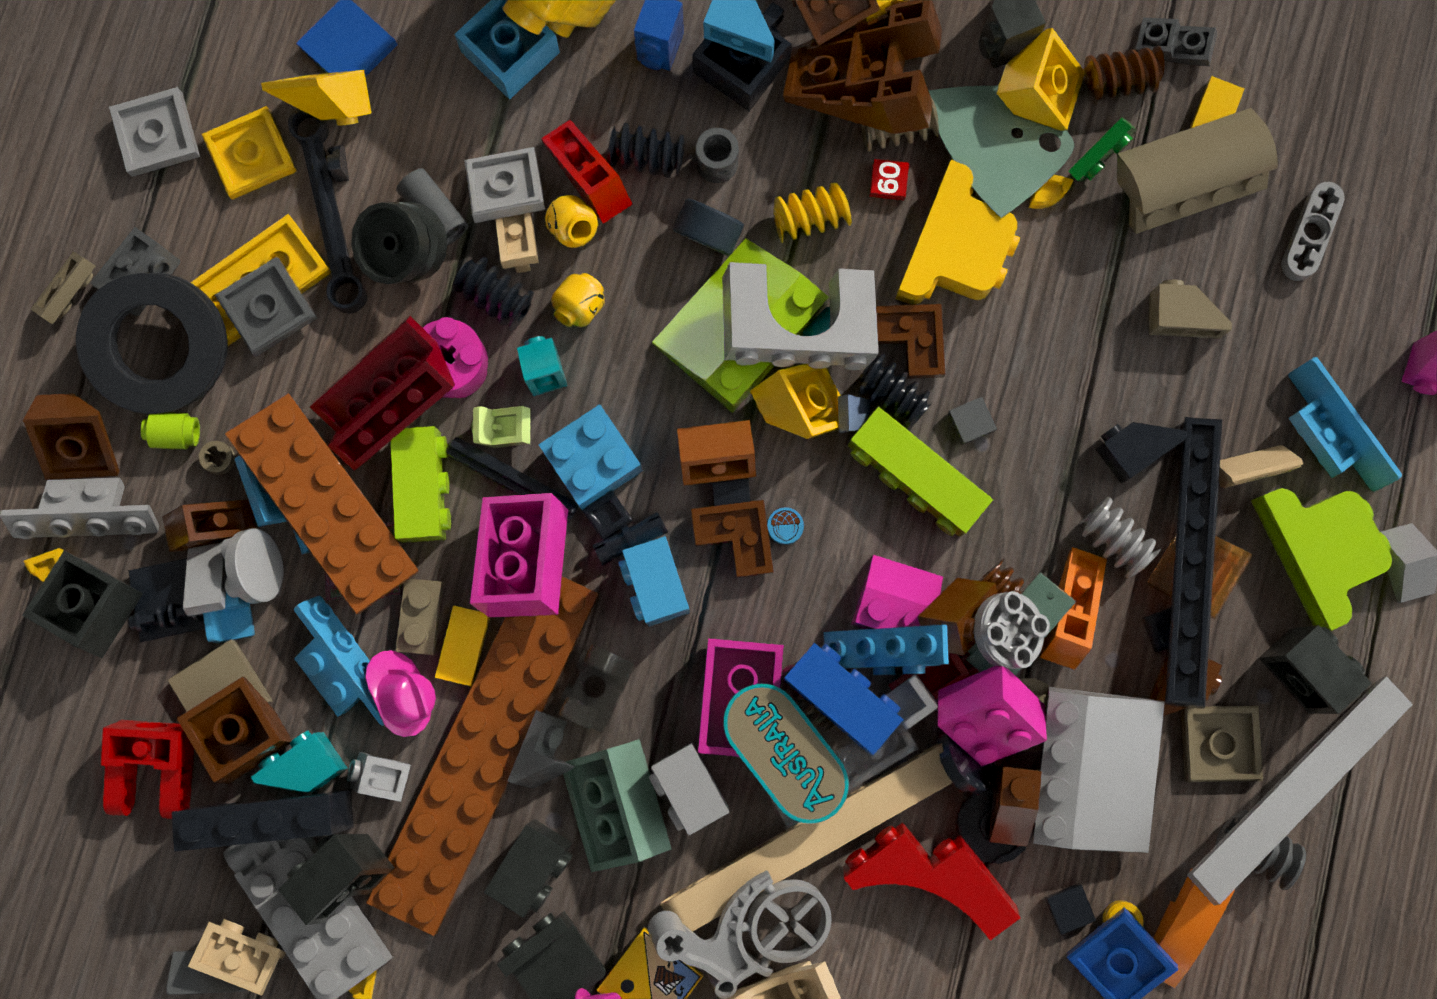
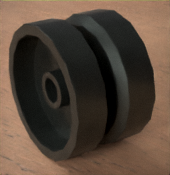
[351,202,447,284]

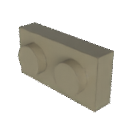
[31,251,96,324]
[396,579,444,656]

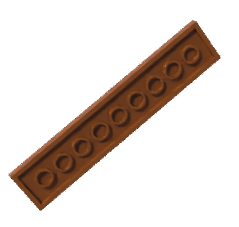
[367,576,600,936]

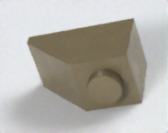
[1149,279,1232,339]

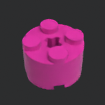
[423,317,488,399]

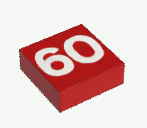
[869,159,909,201]

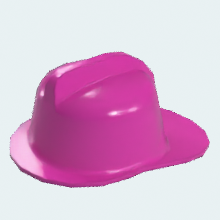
[365,650,436,737]

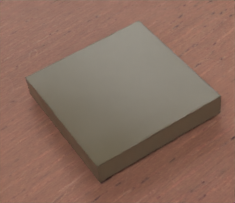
[168,639,273,712]
[1181,706,1263,782]

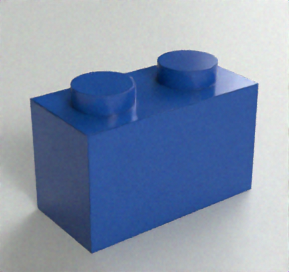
[634,0,684,71]

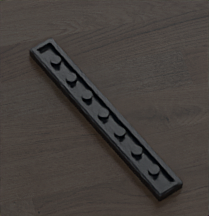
[1165,417,1222,709]

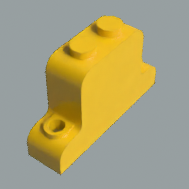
[895,160,1020,305]

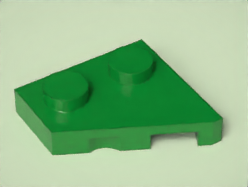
[1068,118,1137,182]

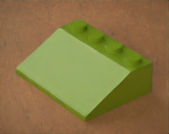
[652,238,829,413]

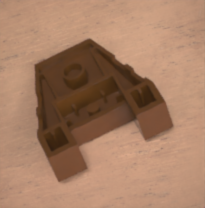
[783,0,942,134]

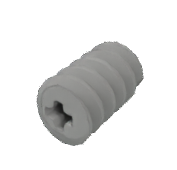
[1080,497,1161,579]

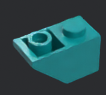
[251,730,348,792]

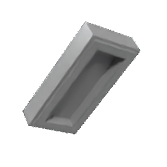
[183,542,227,616]

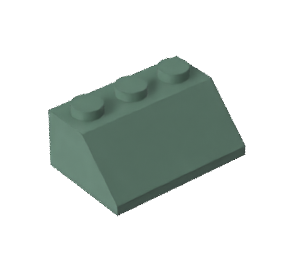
[563,739,672,872]

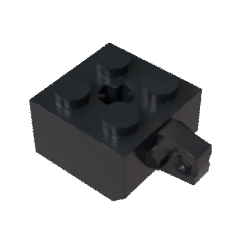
[692,2,792,112]

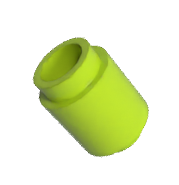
[141,412,200,450]

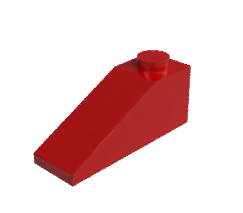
[541,120,633,224]

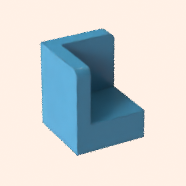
[203,592,255,643]

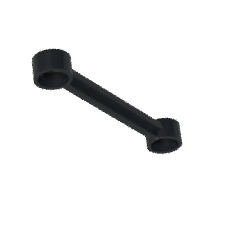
[288,109,367,314]

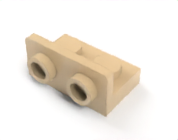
[188,919,286,995]

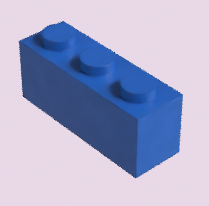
[784,643,904,756]

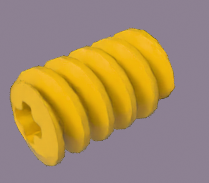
[773,183,852,243]

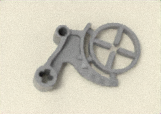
[648,870,832,999]

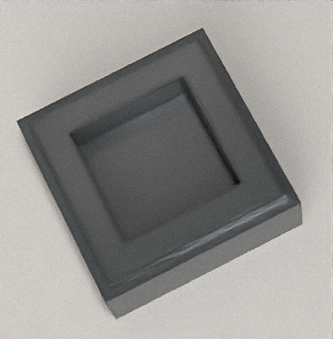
[948,397,997,445]

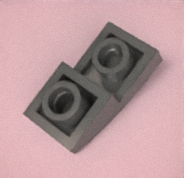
[1136,17,1217,67]

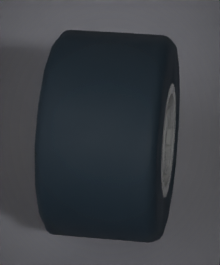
[673,198,744,256]

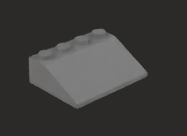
[1033,687,1165,853]

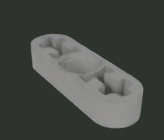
[1281,182,1345,281]

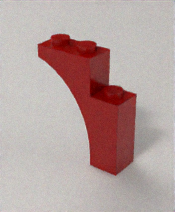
[843,822,1021,941]

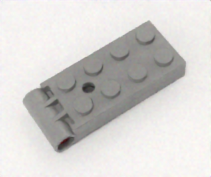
[223,837,393,999]

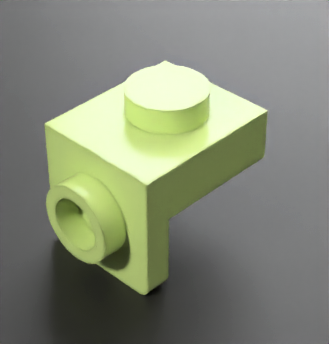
[471,406,530,448]

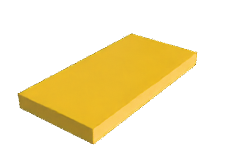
[190,214,331,346]

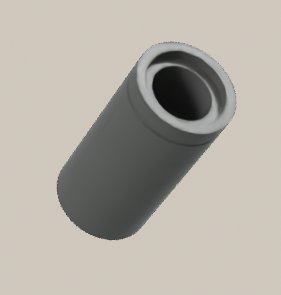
[396,168,468,246]

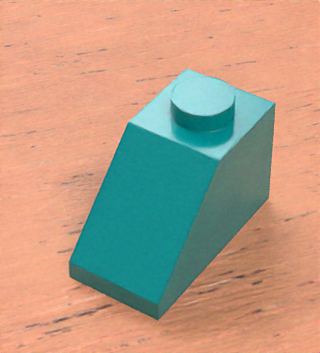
[517,336,568,396]

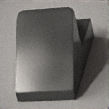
[507,710,575,789]

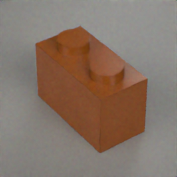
[677,420,756,485]

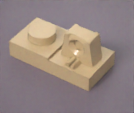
[495,212,539,273]

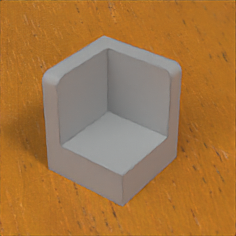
[886,674,938,730]

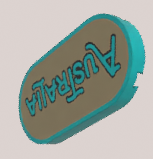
[724,684,849,824]

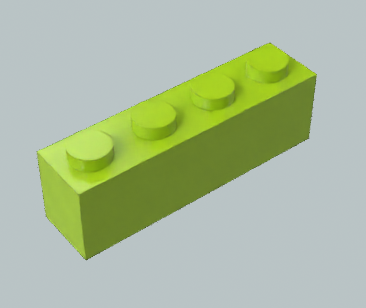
[848,406,993,537]

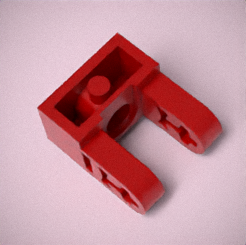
[101,720,194,819]

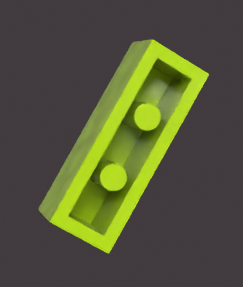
[391,426,451,543]

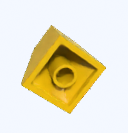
[996,28,1084,131]
[261,70,372,126]
[750,364,841,439]

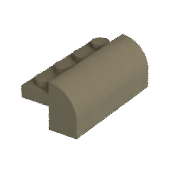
[1117,108,1278,234]

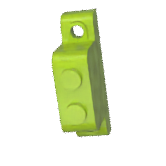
[1251,488,1392,631]

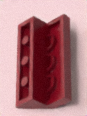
[310,316,455,471]

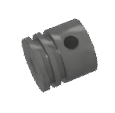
[696,128,739,183]

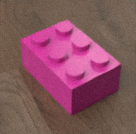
[470,493,568,617]
[698,638,784,757]

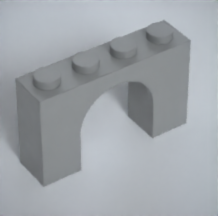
[722,262,879,370]

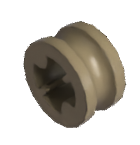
[199,441,235,475]

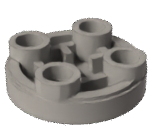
[221,528,284,604]
[974,591,1050,670]

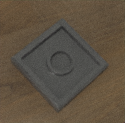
[215,257,318,357]

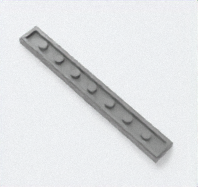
[1187,676,1413,905]

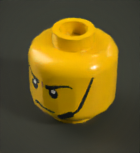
[545,195,598,248]
[551,273,605,327]

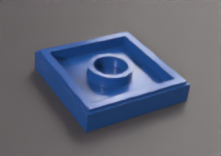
[296,0,397,77]
[1067,907,1178,999]

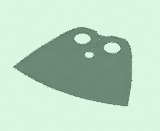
[929,86,1074,218]

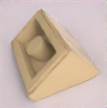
[1219,445,1303,488]

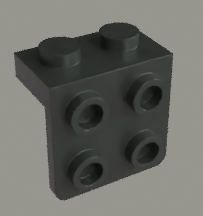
[497,911,606,999]

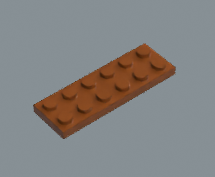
[225,393,419,616]

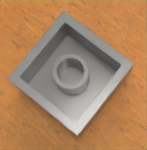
[649,742,730,835]

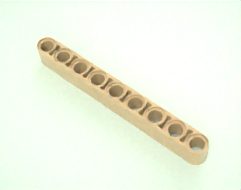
[660,743,953,932]

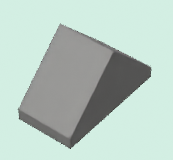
[1381,523,1437,603]

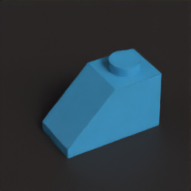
[703,0,775,62]

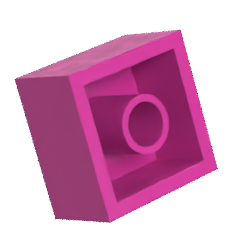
[938,666,1047,766]

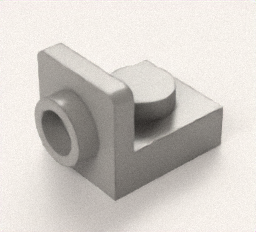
[347,752,411,802]

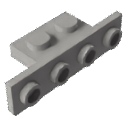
[0,478,159,539]

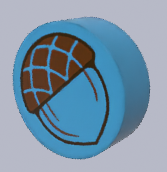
[767,507,804,545]

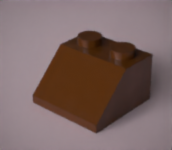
[177,676,292,784]

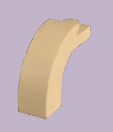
[719,961,841,999]

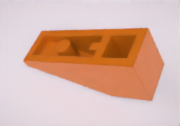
[1040,547,1107,670]

